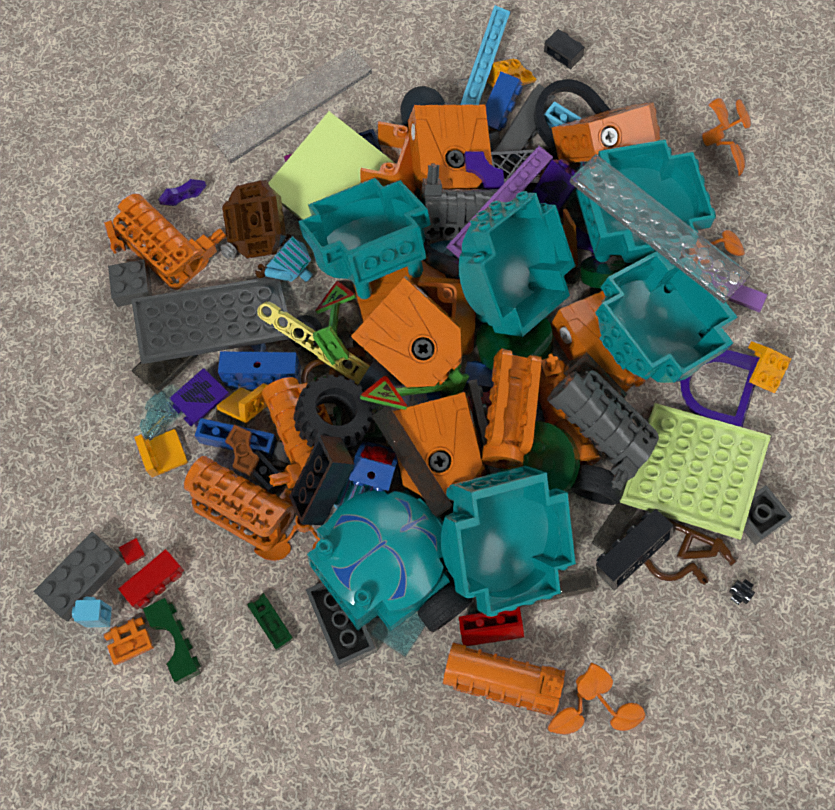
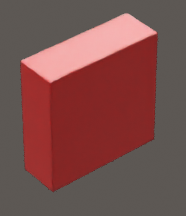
[118,538,146,566]

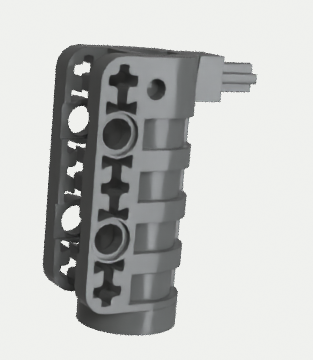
[419,163,499,241]
[547,371,659,490]

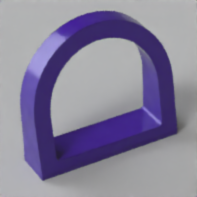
[680,350,760,428]

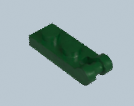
[247,593,294,651]

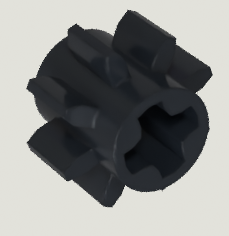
[729,579,755,605]

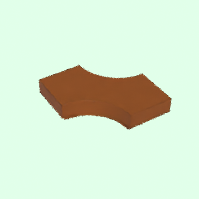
[225,425,260,476]

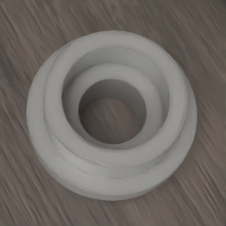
[220,242,237,259]

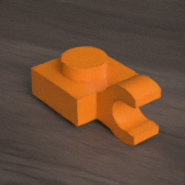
[104,220,126,254]

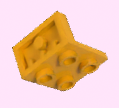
[487,58,536,87]
[748,341,791,393]
[217,383,267,423]
[134,429,188,478]

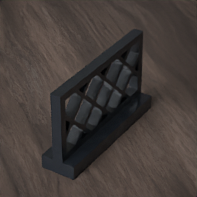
[491,149,556,193]

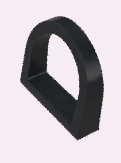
[534,79,611,160]
[423,227,461,279]

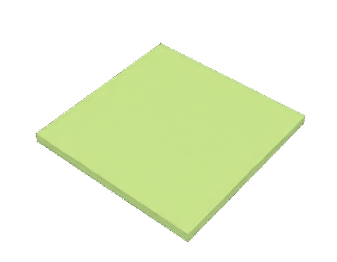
[268,111,395,220]
[620,403,771,540]

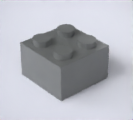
[108,259,153,307]
[744,485,792,545]

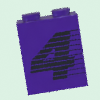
[532,159,581,218]
[169,368,230,428]

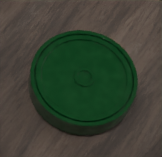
[580,255,632,288]
[476,318,554,371]
[499,421,580,492]

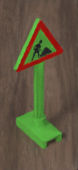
[313,281,356,365]
[360,365,469,410]

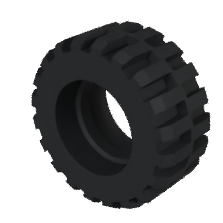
[294,375,373,451]

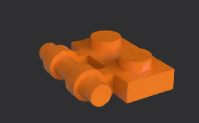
[104,617,154,666]

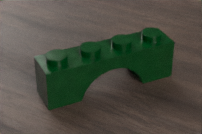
[143,598,202,685]

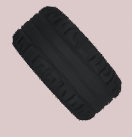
[571,465,626,505]
[418,582,472,632]

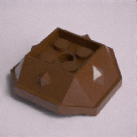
[222,180,286,259]

